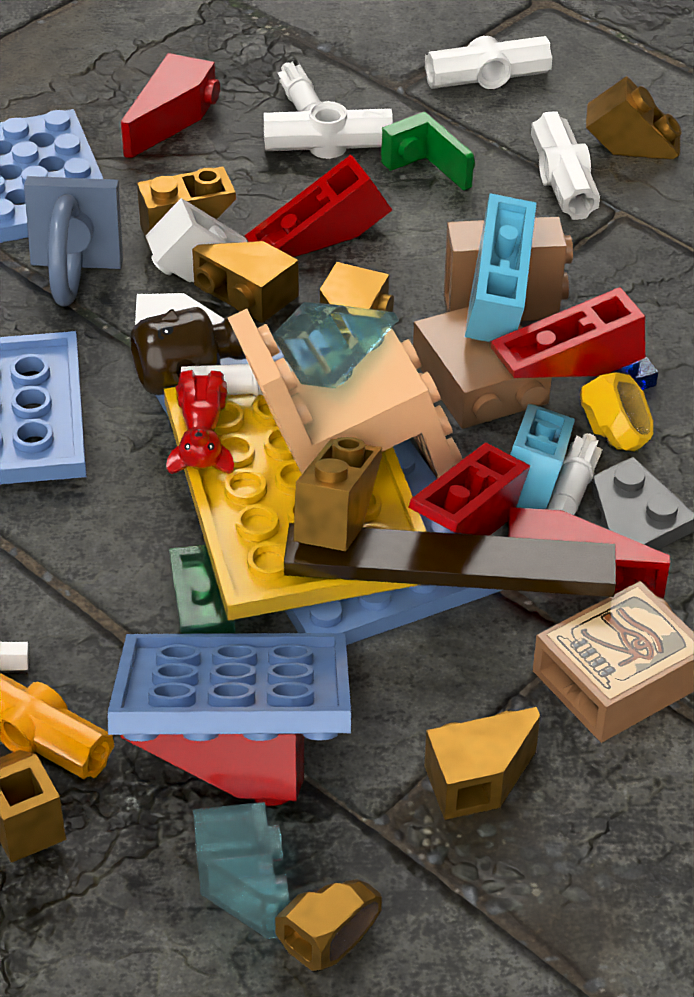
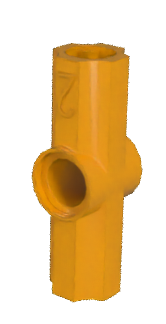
[0,673,114,779]

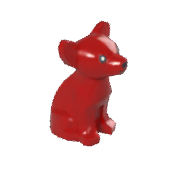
[166,370,234,474]

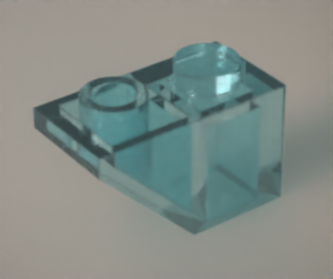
[272,302,399,388]
[193,802,289,939]

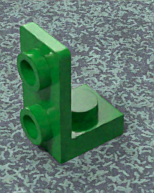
[381,111,475,191]

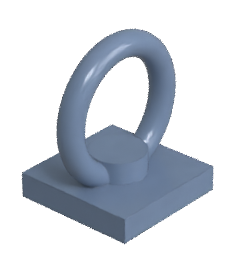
[24,176,123,307]

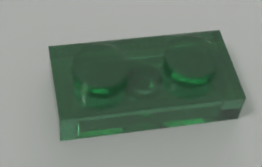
[169,544,235,634]

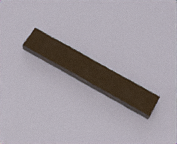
[284,523,616,597]

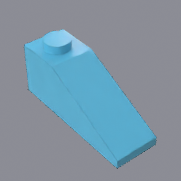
[465,193,536,342]
[510,404,575,509]

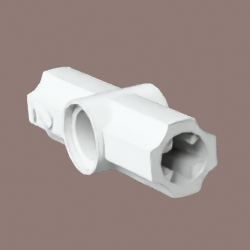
[425,36,552,89]
[263,101,393,159]
[531,111,600,220]

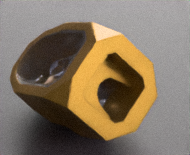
[275,879,382,971]

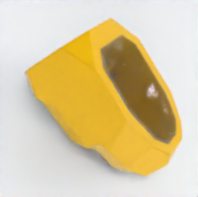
[580,372,653,452]

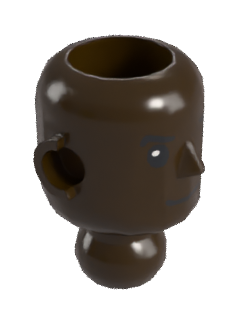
[130,307,246,395]

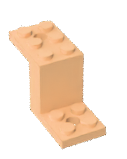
[228,309,463,478]

